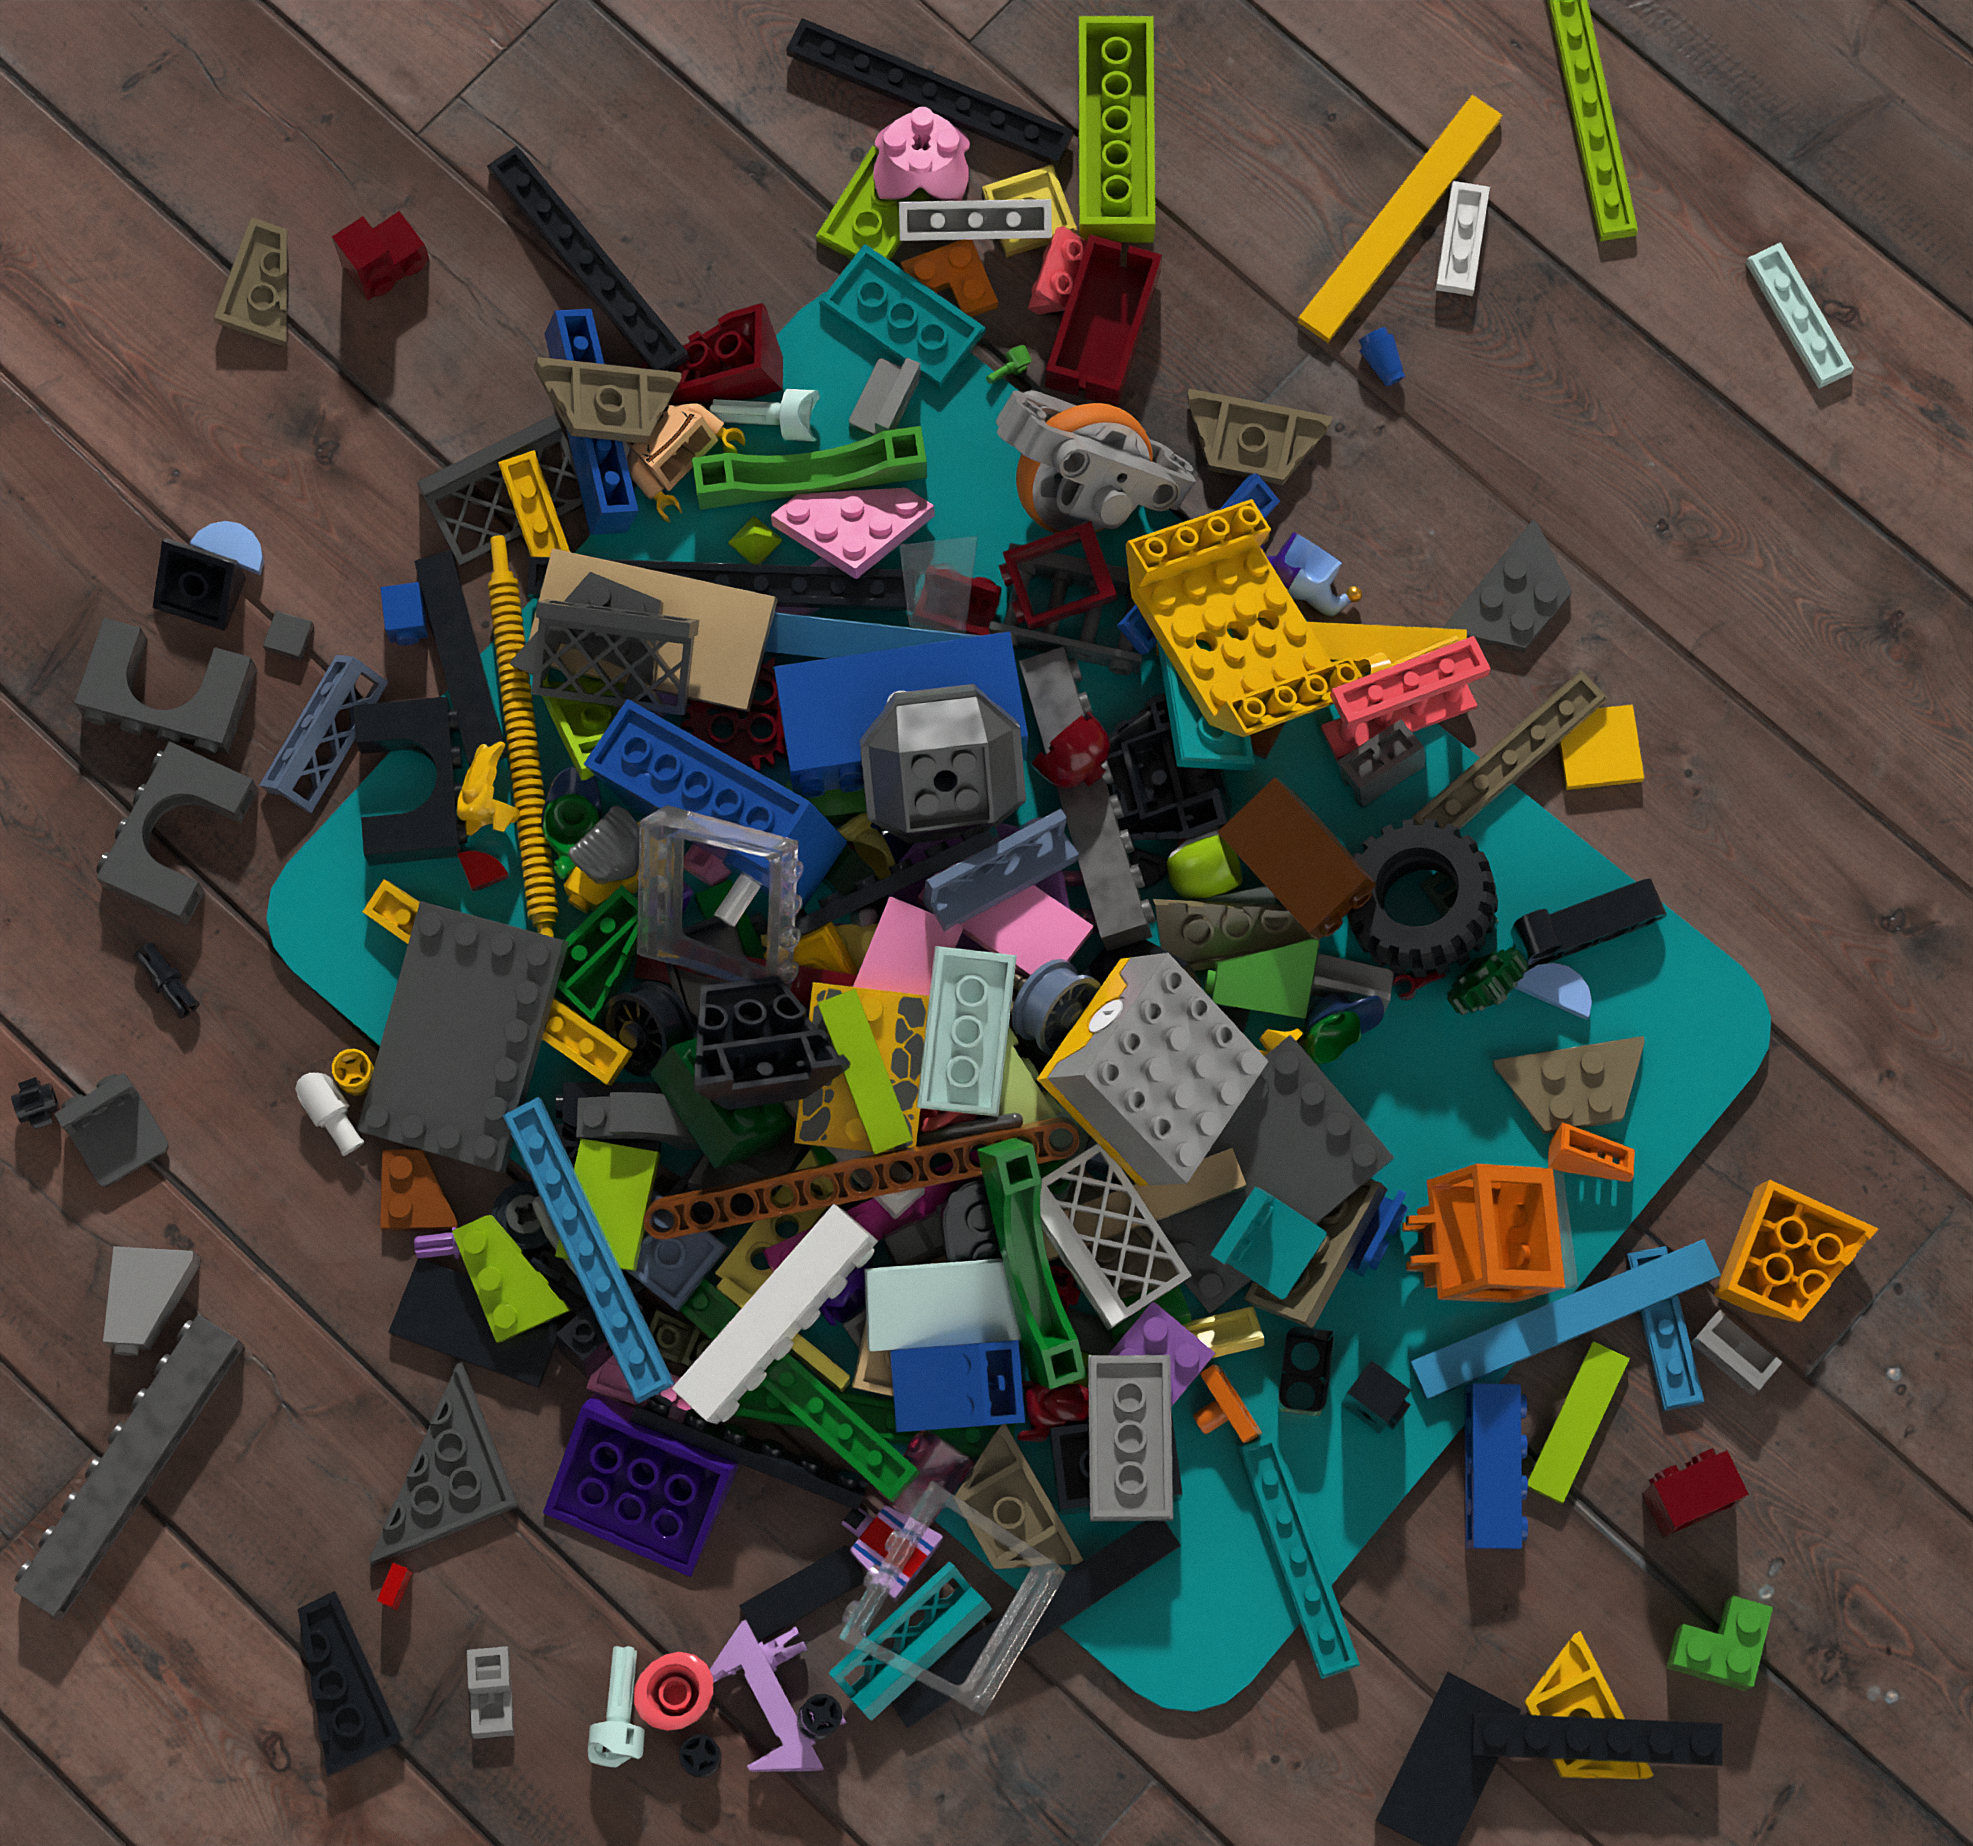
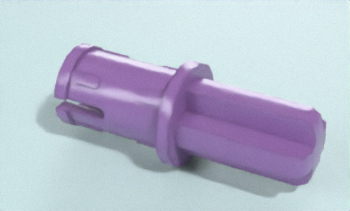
[414,1227,461,1259]

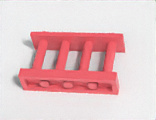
[1321,636,1491,761]

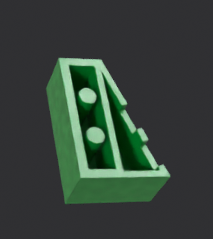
[555,885,653,1028]

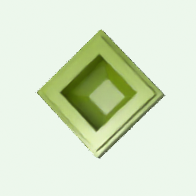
[728,516,783,564]

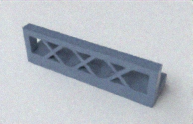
[259,655,388,813]
[923,809,1079,932]

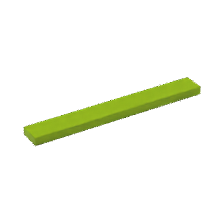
[1547,0,1638,241]

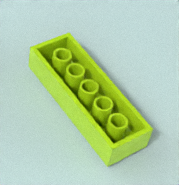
[1078,16,1155,242]

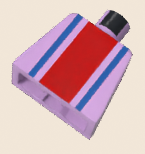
[842,1505,943,1603]

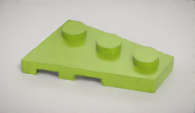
[452,1215,572,1343]

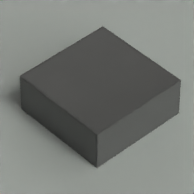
[263,611,314,661]

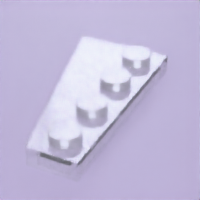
[899,536,978,634]

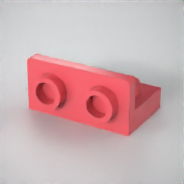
[1028,226,1087,315]

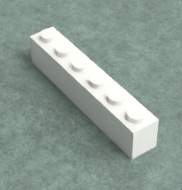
[672,1204,878,1424]

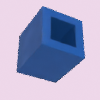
[380,582,429,645]

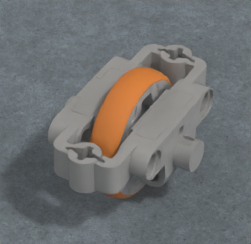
[996,390,1196,533]

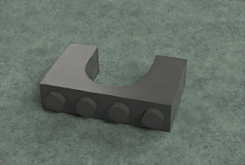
[74,618,257,755]
[96,741,259,926]

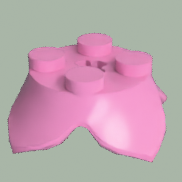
[873,107,970,201]

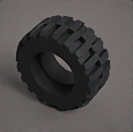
[1347,819,1498,977]

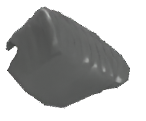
[569,805,643,885]

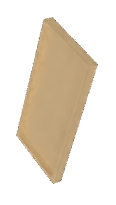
[528,548,777,712]

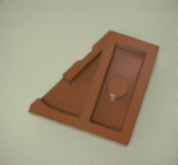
[380,1149,459,1231]

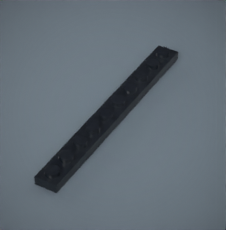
[527,557,916,611]

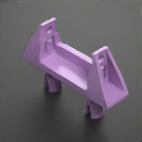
[710,1619,847,1772]

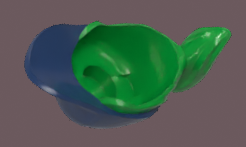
[541,766,602,879]
[1297,993,1384,1066]

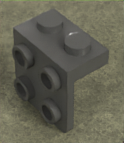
[54,1073,169,1187]

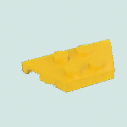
[1523,1631,1654,1779]

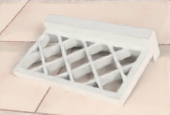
[1040,1143,1192,1331]

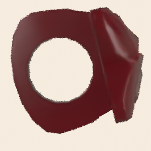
[1017,1380,1089,1442]

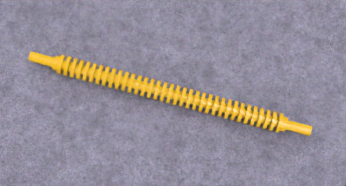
[488,536,559,937]

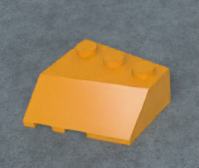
[1714,1179,1879,1323]

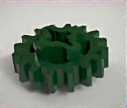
[1446,947,1528,1015]

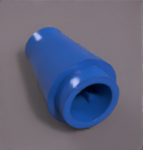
[1359,327,1406,387]

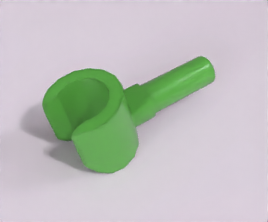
[986,345,1031,385]

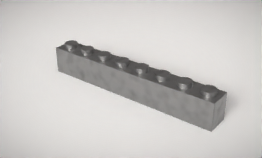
[1019,647,1156,952]
[13,1314,244,1620]

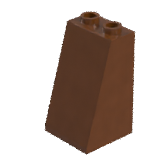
[1218,777,1377,940]

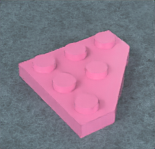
[771,488,935,579]

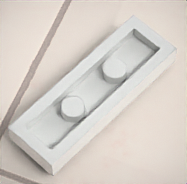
[1435,181,1490,296]

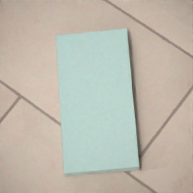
[917,946,1017,1117]
[865,1259,1021,1352]

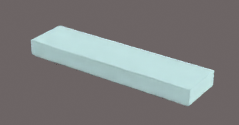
[1746,242,1854,389]

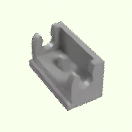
[1690,1309,1782,1396]

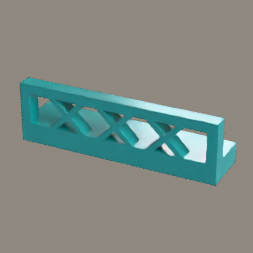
[828,1561,992,1721]

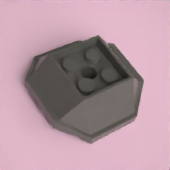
[859,684,1026,844]

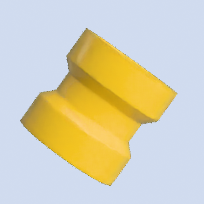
[332,1049,374,1096]

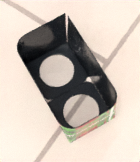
[1278,1327,1334,1417]

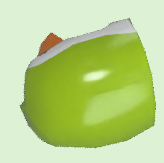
[1167,829,1243,899]

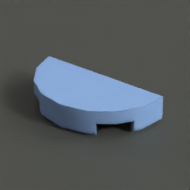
[189,521,264,576]
[1515,963,1592,1020]

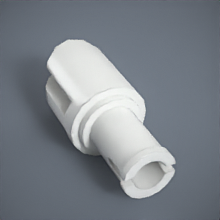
[295,1073,365,1156]

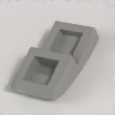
[467,1646,515,1739]

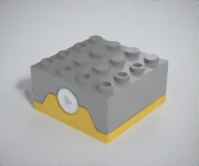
[1037,953,1268,1186]

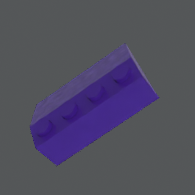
[543,1392,739,1577]

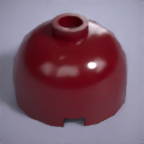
[1031,712,1110,789]

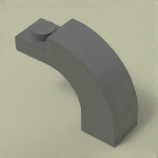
[576,1092,701,1150]

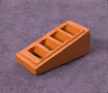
[1548,1122,1635,1182]

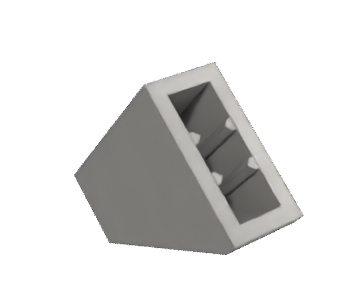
[103,1246,200,1356]

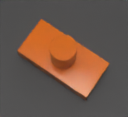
[1193,1365,1263,1443]

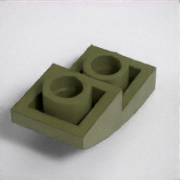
[647,1310,713,1369]

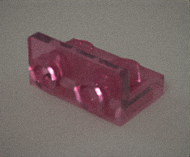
[879,1430,975,1528]

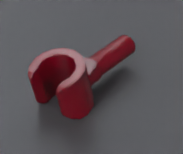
[1392,970,1447,1001]

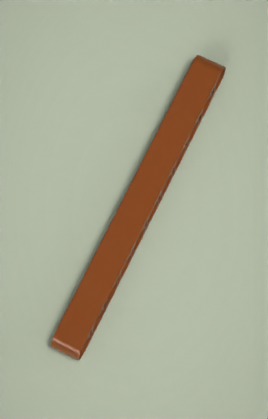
[644,1117,1079,1239]

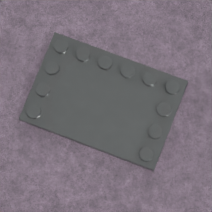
[357,901,569,1173]
[1109,1035,1395,1314]

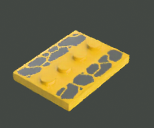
[794,982,929,1153]

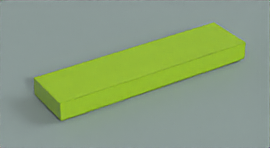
[817,988,913,1155]
[1528,1341,1630,1505]

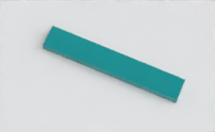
[1237,1433,1360,1680]

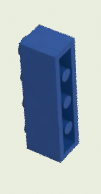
[1464,1383,1528,1550]

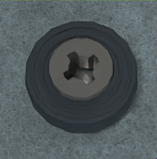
[491,1181,551,1253]

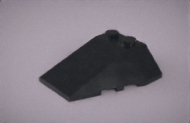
[1106,693,1232,841]

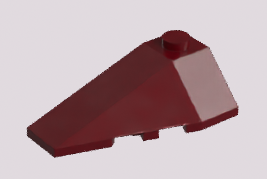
[637,303,783,405]

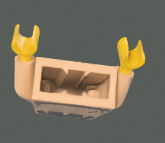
[625,403,745,523]

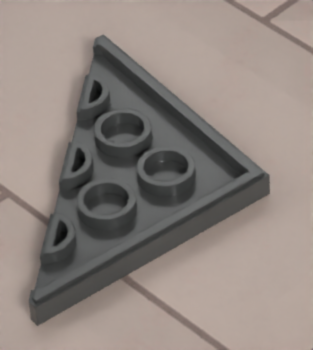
[369,1362,518,1567]

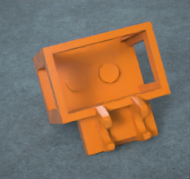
[1402,1164,1565,1303]

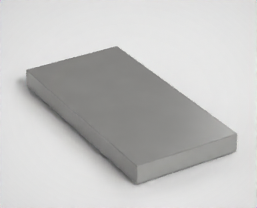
[1088,1355,1173,1521]

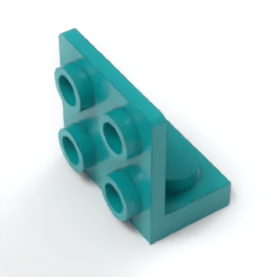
[1211,1187,1327,1299]

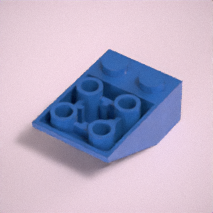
[889,1340,1025,1432]

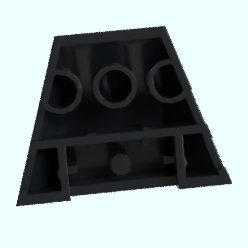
[694,976,851,1110]

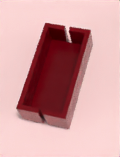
[1045,234,1162,407]

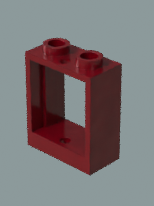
[998,521,1117,630]

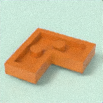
[901,239,998,317]

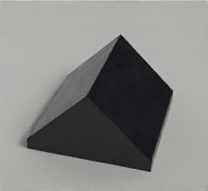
[152,538,246,631]

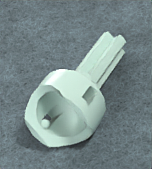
[710,389,820,441]
[588,1646,645,1767]

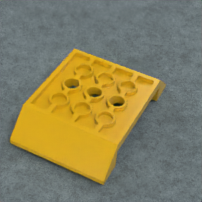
[1125,499,1363,737]

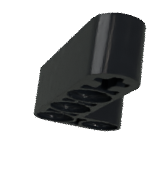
[1510,878,1667,970]

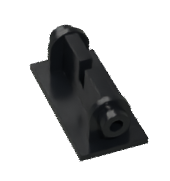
[530,1249,590,1315]

